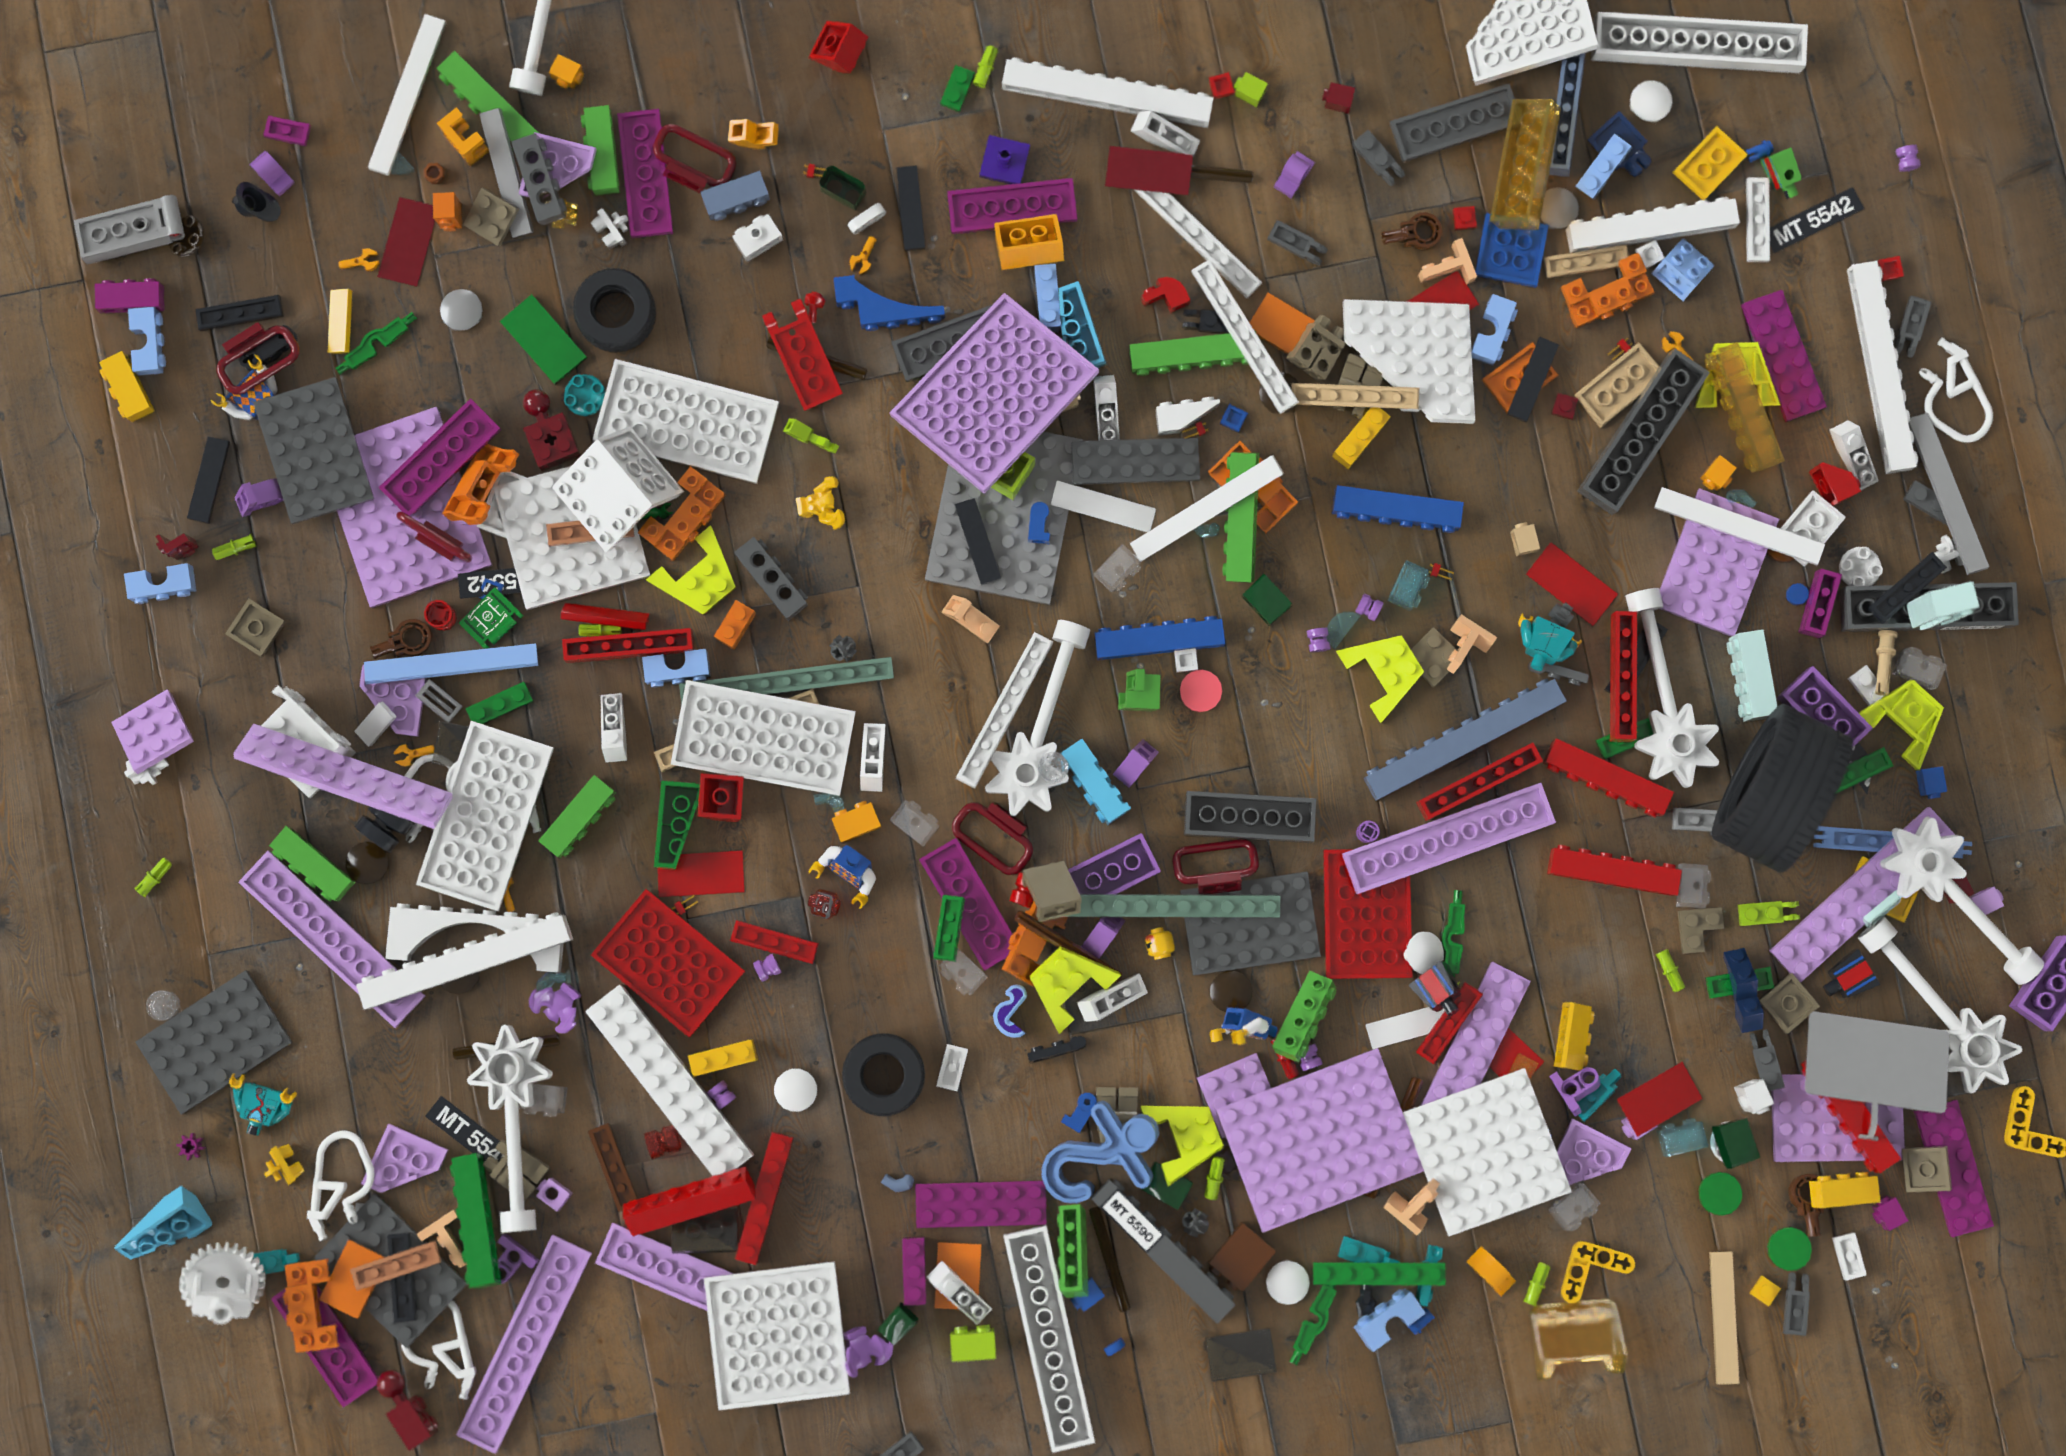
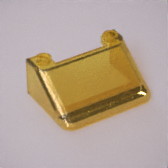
[1530,1299,1628,1381]

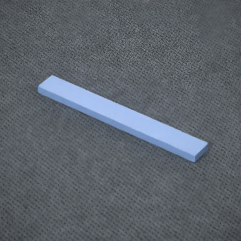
[364,643,538,684]

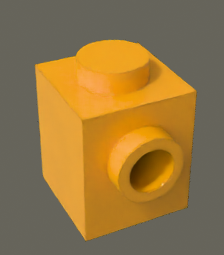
[549,54,584,89]
[1700,455,1736,491]

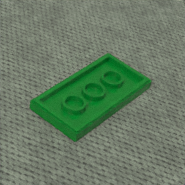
[500,294,587,385]

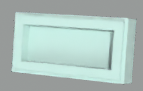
[1863,890,1901,928]

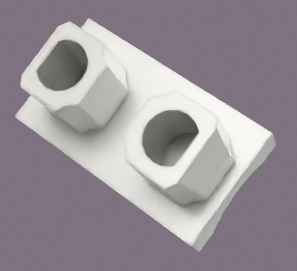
[591,208,629,249]
[1934,535,1963,573]
[124,759,169,785]

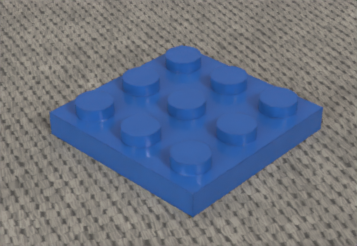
[1475,213,1549,288]

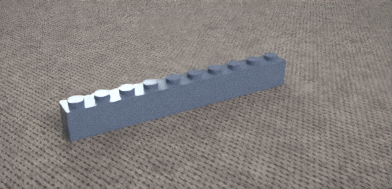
[1363,678,1566,801]

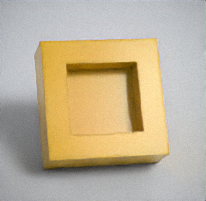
[1749,1276,1781,1306]

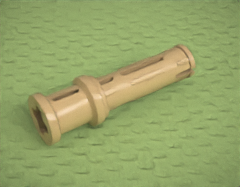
[1875,630,1898,696]

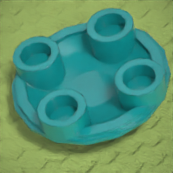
[564,374,605,416]

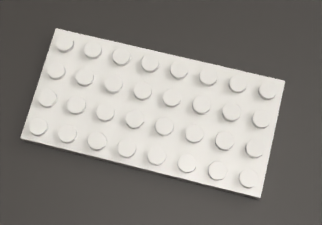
[592,359,779,484]
[671,680,856,796]
[416,721,554,911]

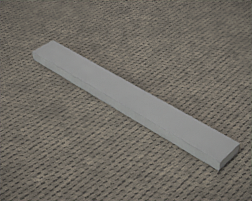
[1908,413,1989,575]

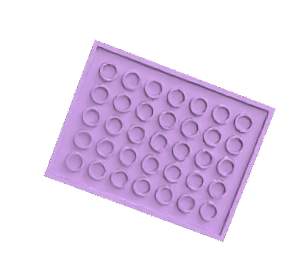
[890,293,1099,494]
[337,407,492,608]
[1216,1048,1424,1232]

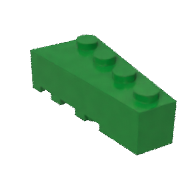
[653,781,700,870]

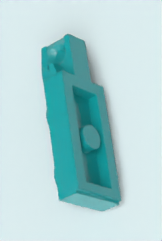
[1577,1068,1622,1122]
[1337,1236,1400,1263]
[1415,1244,1443,1306]
[253,1249,300,1274]

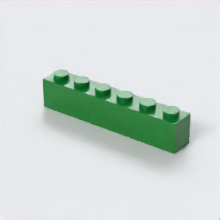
[450,1153,501,1289]
[1313,1262,1446,1285]

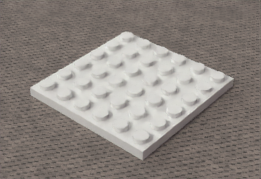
[493,466,650,610]
[1403,1068,1572,1236]
[704,1261,850,1410]

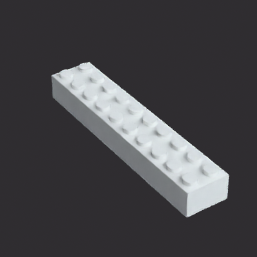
[1592,12,1808,73]
[585,984,754,1176]
[1004,1225,1095,1453]

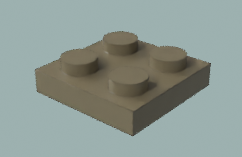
[463,188,519,246]
[225,598,286,658]
[1411,627,1458,687]
[1759,973,1820,1034]
[1902,1146,1952,1192]

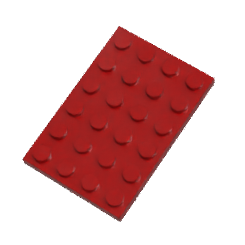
[1323,849,1413,979]
[591,889,745,1038]

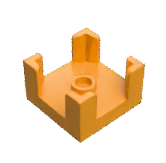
[437,107,489,166]

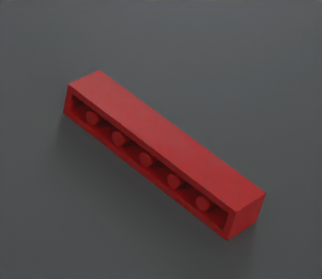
[1610,611,1637,742]
[562,628,695,663]
[1543,738,1674,818]
[1416,743,1543,821]
[1547,845,1682,896]
[1800,1060,1901,1173]
[735,1132,794,1265]
[622,1166,755,1237]

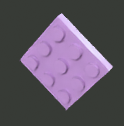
[112,689,194,774]
[1197,1053,1271,1138]

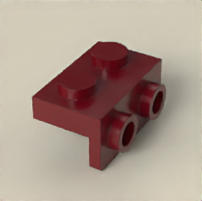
[155,533,199,560]

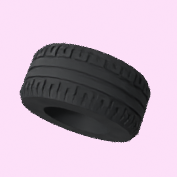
[573,268,656,353]
[842,1033,925,1116]

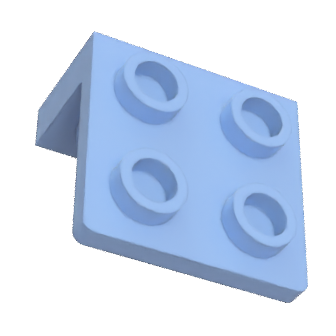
[1651,239,1714,301]

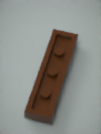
[588,1123,638,1212]

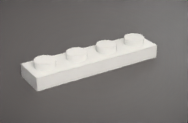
[1746,178,1770,262]

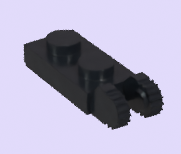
[1182,309,1229,334]
[1027,1036,1087,1063]

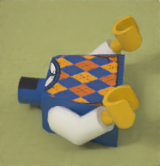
[211,355,278,420]
[809,845,876,909]
[1209,1008,1278,1045]

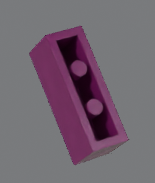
[95,278,165,314]
[1798,568,1842,639]
[902,1237,927,1305]

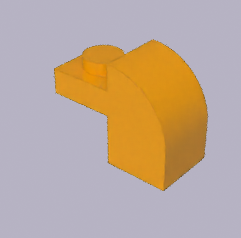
[728,119,779,149]
[1466,1246,1516,1296]

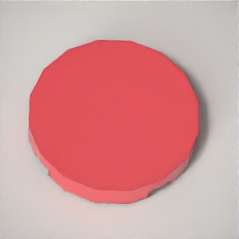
[1180,670,1222,712]

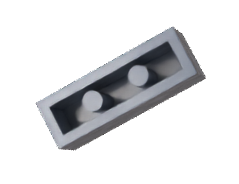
[700,171,770,221]

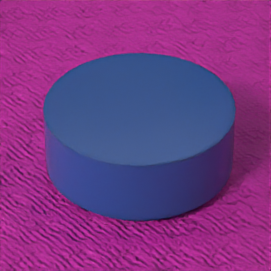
[1786,583,1809,605]
[1103,1337,1125,1356]

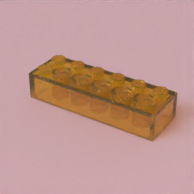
[1490,99,1561,230]
[1704,342,1785,472]

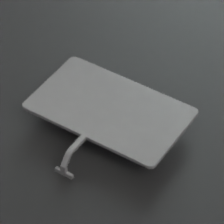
[1805,1011,1949,1141]

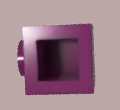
[1871,1195,1908,1231]

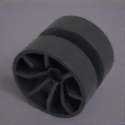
[354,806,413,853]

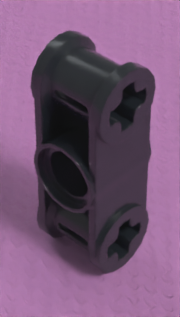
[239,325,298,372]

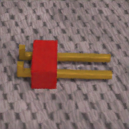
[803,164,826,178]
[1608,338,1632,360]
[1182,422,1208,438]
[1427,563,1454,580]
[672,895,698,915]

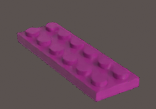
[617,109,673,238]
[947,178,1077,234]
[1741,290,1827,422]
[378,398,501,517]
[919,838,1012,971]
[1914,1100,1994,1237]
[915,1181,1047,1228]
[271,1286,378,1407]

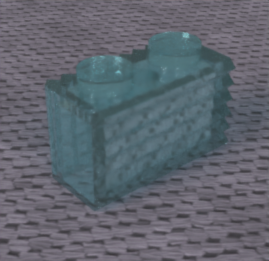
[1387,560,1431,611]
[1657,1118,1708,1157]

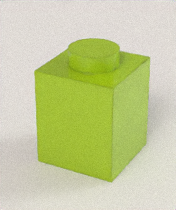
[1233,72,1268,108]

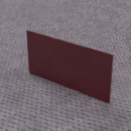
[1105,146,1193,195]
[377,197,435,287]

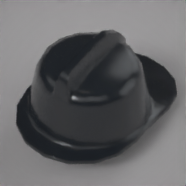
[232,182,281,222]

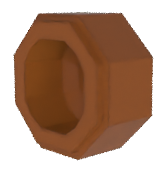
[424,163,445,184]

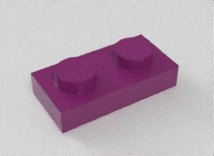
[263,116,311,146]

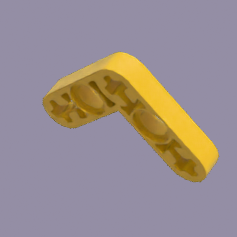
[2004,1086,2066,1157]
[1561,1241,1635,1303]

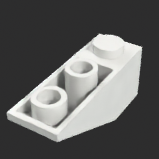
[1093,375,1120,441]
[1155,397,1220,435]
[1830,420,1879,490]
[601,693,627,762]
[927,1261,992,1325]

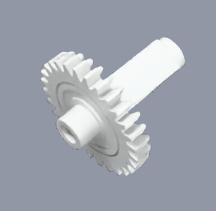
[180,1242,265,1324]

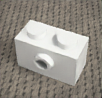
[732,214,783,262]
[1734,1079,1774,1114]

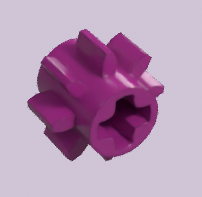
[176,1133,206,1160]

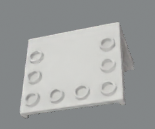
[552,427,684,552]
[261,686,356,799]

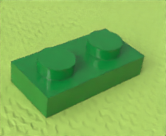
[940,65,975,112]

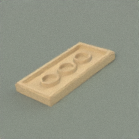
[1574,342,1659,428]

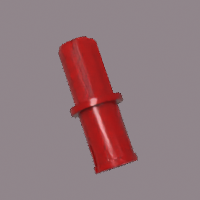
[1270,1039,1299,1079]

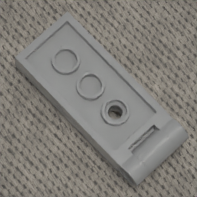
[74,195,185,265]

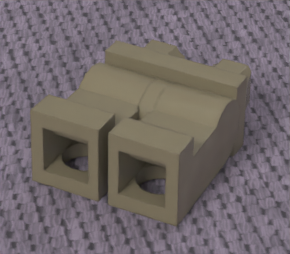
[1286,315,1346,381]
[1333,353,1383,419]
[1096,1087,1138,1143]
[483,1139,551,1202]

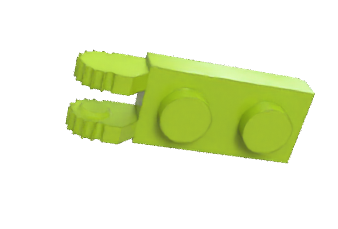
[1738,901,1800,926]

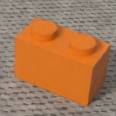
[433,192,462,231]
[714,600,756,650]

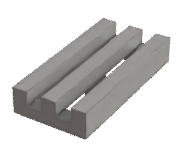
[415,679,463,723]

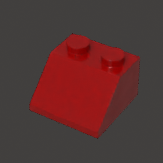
[809,21,868,74]
[1809,462,1861,506]
[698,773,744,822]

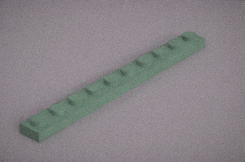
[679,657,894,704]
[1065,894,1280,917]

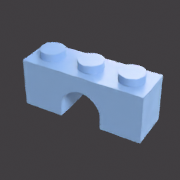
[1576,134,1632,200]
[1034,264,1061,332]
[1471,294,1518,366]
[128,307,166,376]
[124,563,197,604]
[642,649,711,687]
[1354,1289,1425,1352]

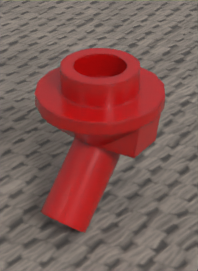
[804,292,826,323]

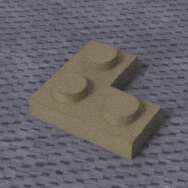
[1678,907,1724,954]

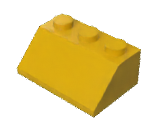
[1553,1002,1594,1071]

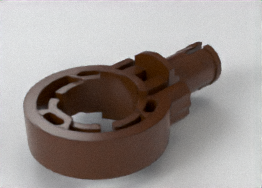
[1381,212,1442,250]
[370,619,431,659]
[1788,1174,1824,1237]

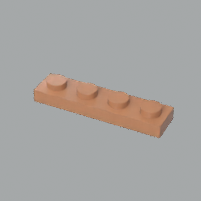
[546,521,635,547]
[350,1241,442,1290]

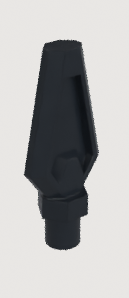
[1356,1285,1377,1319]

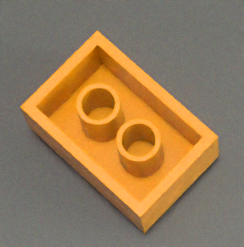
[994,214,1064,270]

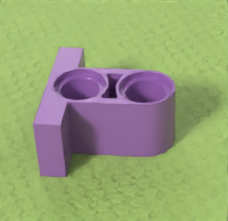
[249,151,295,197]
[1274,151,1315,198]
[235,478,284,517]
[1113,739,1159,788]
[1081,917,1126,958]
[1549,1068,1601,1116]
[498,1233,540,1284]

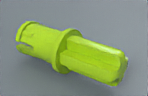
[973,45,998,88]
[212,534,256,560]
[578,624,622,636]
[135,858,172,897]
[1655,949,1685,992]
[1204,1156,1224,1200]
[1523,1262,1550,1306]

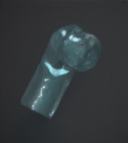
[1726,489,1757,508]
[1194,523,1220,538]
[814,793,844,812]
[536,972,567,991]

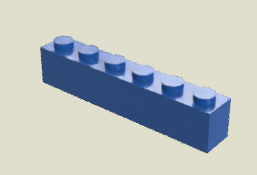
[1332,485,1464,533]
[1094,616,1225,661]

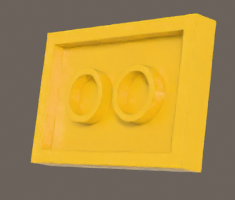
[1673,126,1748,200]

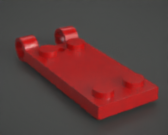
[762,298,843,411]

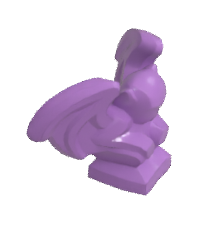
[529,982,581,1034]
[843,1327,893,1378]

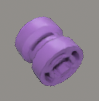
[1896,145,1921,172]
[1355,593,1383,621]
[1307,628,1331,652]
[1356,821,1380,843]
[753,954,782,982]
[1301,1044,1323,1071]
[707,1080,736,1110]

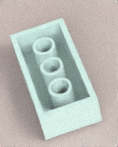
[1906,582,1979,630]
[1727,629,1777,722]

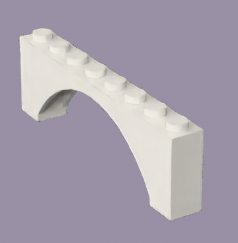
[385,903,564,973]

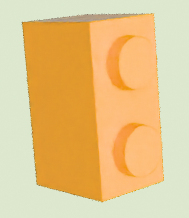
[831,801,881,843]

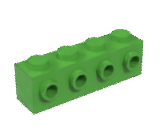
[581,105,620,196]
[538,775,616,859]
[269,826,355,902]
[1272,971,1336,1063]
[1057,1204,1088,1298]

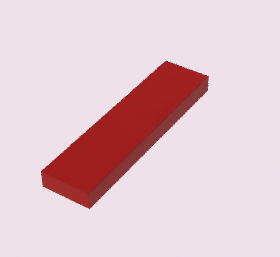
[561,603,649,630]
[730,920,819,964]
[1416,982,1483,1065]

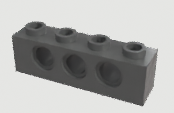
[511,133,567,226]
[734,537,808,621]

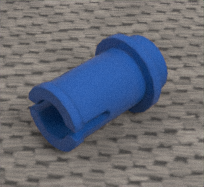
[1745,140,1774,163]
[1407,1308,1435,1335]

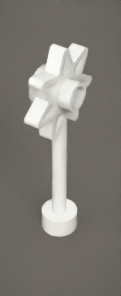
[509,0,551,95]
[1626,588,1719,788]
[985,620,1091,817]
[1880,817,2044,985]
[1858,916,2022,1093]
[467,1025,552,1232]

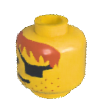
[1145,927,1175,960]

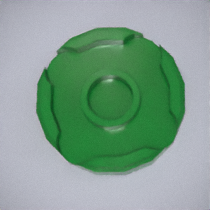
[1698,1172,1743,1216]
[1767,1227,1812,1271]

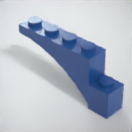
[833,275,945,331]

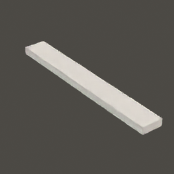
[368,14,446,176]
[1134,190,1262,299]
[1191,259,1299,414]
[1130,455,1284,562]
[1654,487,1825,566]
[956,632,1053,788]

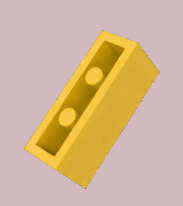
[99,351,155,422]
[1332,407,1391,469]
[688,1039,758,1077]
[1809,1172,1880,1208]

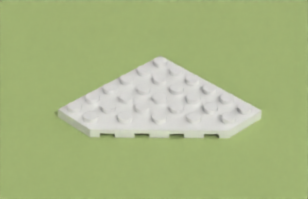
[1466,0,1599,86]
[1343,299,1475,424]

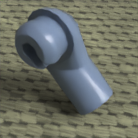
[881,1174,914,1193]

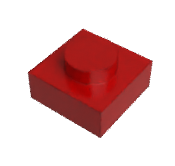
[1208,72,1234,99]
[1453,206,1477,231]
[1877,256,1904,282]

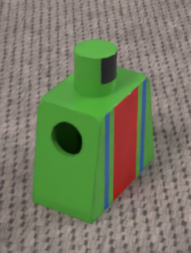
[1760,148,1801,199]

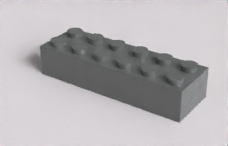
[1184,791,1316,843]

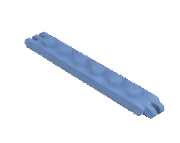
[1813,826,1972,858]

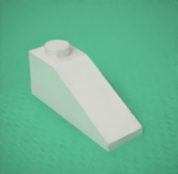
[1131,111,1200,156]
[860,723,885,792]
[1077,973,1148,1022]

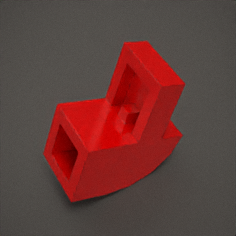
[1141,277,1191,313]

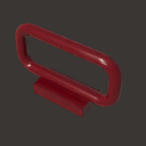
[653,124,736,194]
[216,322,300,395]
[396,511,472,563]
[952,802,1033,875]
[1172,839,1259,895]

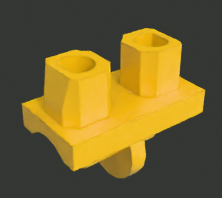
[264,1144,304,1186]

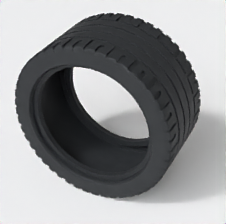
[1712,704,1853,873]

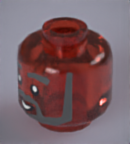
[808,889,841,919]

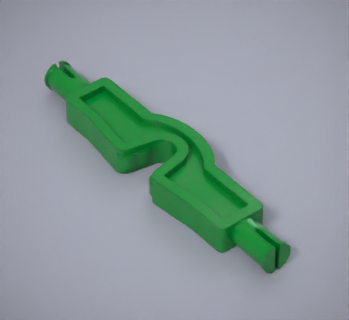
[335,312,417,375]
[1441,890,1465,978]
[1289,1285,1337,1366]

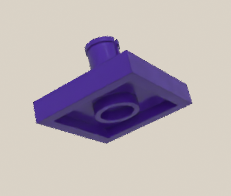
[979,135,1030,184]

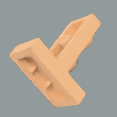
[1418,238,1477,284]
[942,595,1000,643]
[1447,614,1497,674]
[1384,1178,1440,1235]
[417,1209,466,1268]

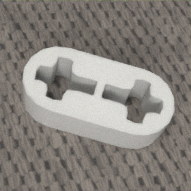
[847,203,886,234]

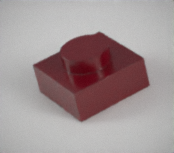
[1551,393,1578,420]

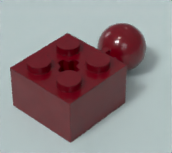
[523,389,581,471]
[376,1370,439,1451]

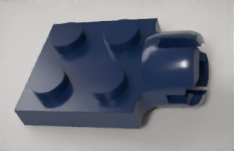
[1587,111,1652,177]

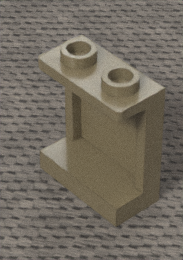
[1022,861,1082,922]

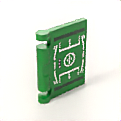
[459,587,524,649]

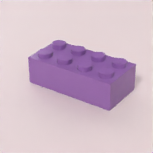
[1776,666,1873,747]
[1068,833,1161,894]
[2009,935,2066,1031]

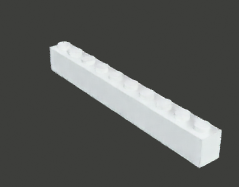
[1002,58,1213,128]
[1847,261,1918,474]
[356,912,573,1009]

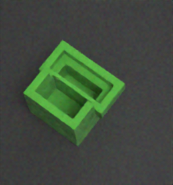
[1118,669,1161,712]

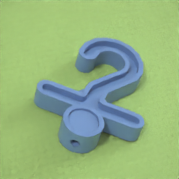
[1042,1101,1159,1203]

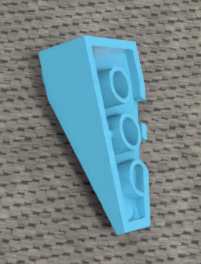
[115,1186,212,1260]

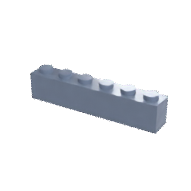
[1548,53,1586,177]

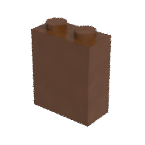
[1208,1222,1276,1292]

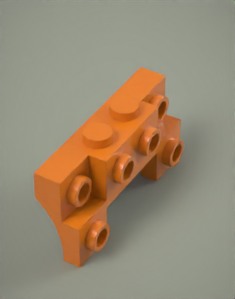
[1561,253,1654,329]
[1208,441,1298,534]
[442,444,519,525]
[638,466,726,561]
[1002,901,1068,987]
[283,1259,339,1353]

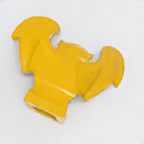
[796,476,845,530]

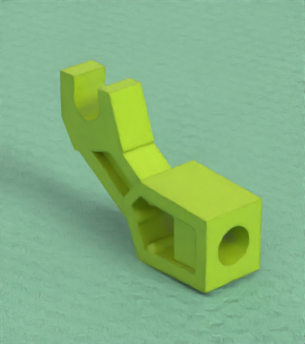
[783,418,839,453]

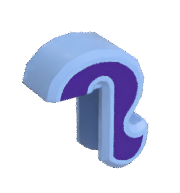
[993,984,1027,1038]

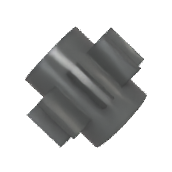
[1548,602,1574,628]
[829,635,857,662]
[1182,1208,1209,1238]

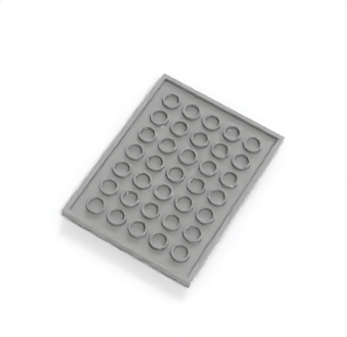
[925,432,1083,605]

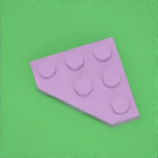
[518,132,597,199]
[359,665,427,737]
[1556,1119,1631,1185]
[361,1124,449,1193]

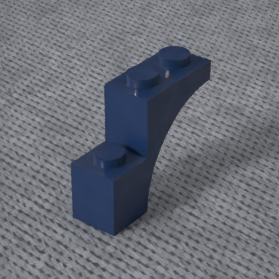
[1723,948,1764,1033]

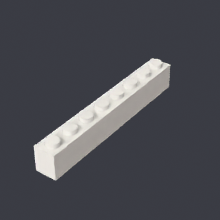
[1566,197,1740,253]

